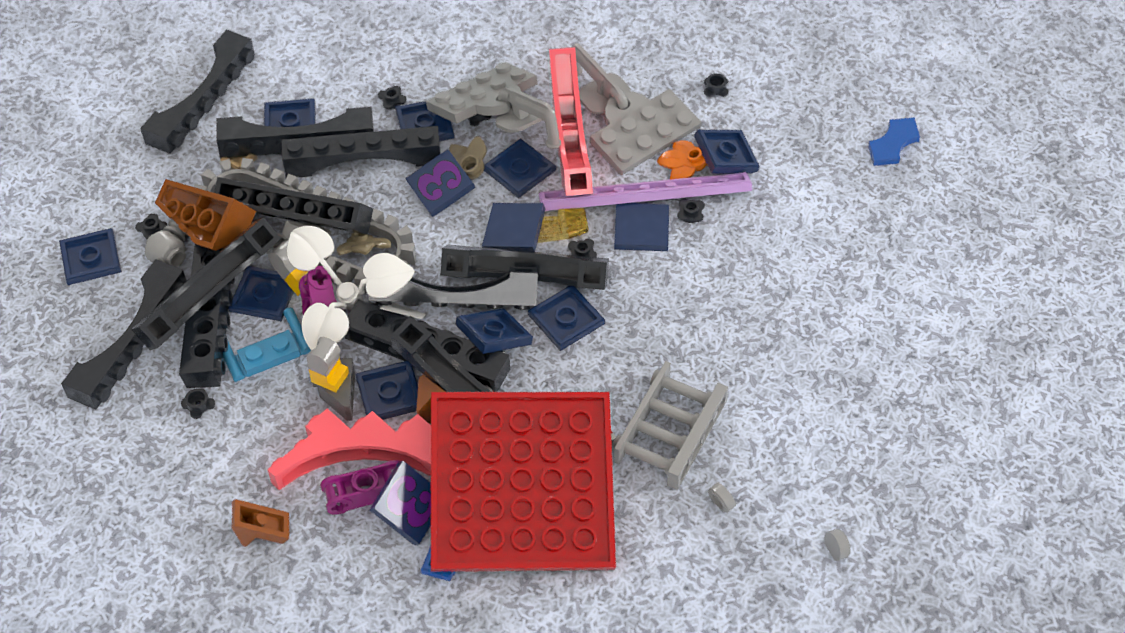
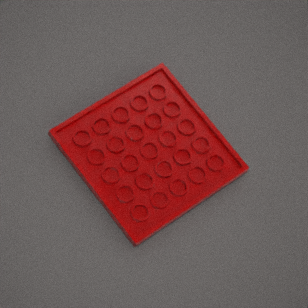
[431,392,616,572]

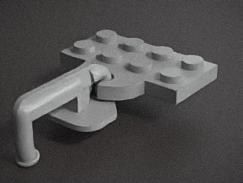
[572,43,702,176]
[426,62,561,149]

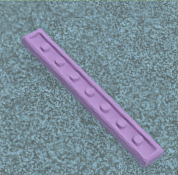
[539,172,752,211]

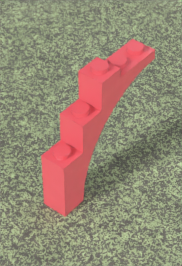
[549,47,593,196]
[267,408,431,490]

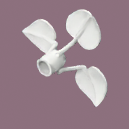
[287,226,415,350]

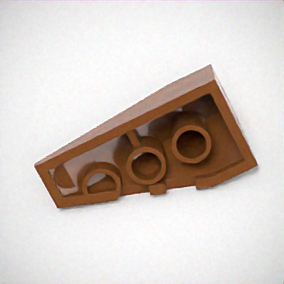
[155,179,256,251]

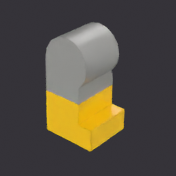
[268,240,308,296]
[306,337,349,392]

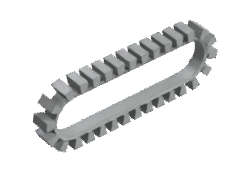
[194,158,416,294]

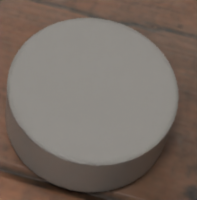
[708,482,736,513]
[824,529,850,561]

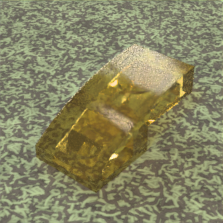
[537,208,589,243]

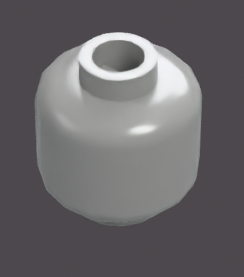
[145,230,186,267]

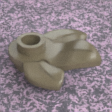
[449,136,487,180]
[336,232,391,255]

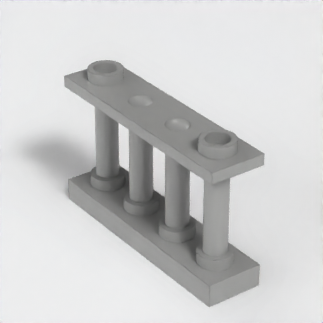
[612,361,728,490]

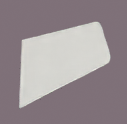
[380,302,426,319]

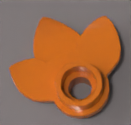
[657,140,707,180]

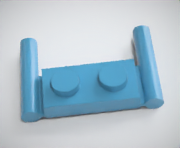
[223,307,311,382]

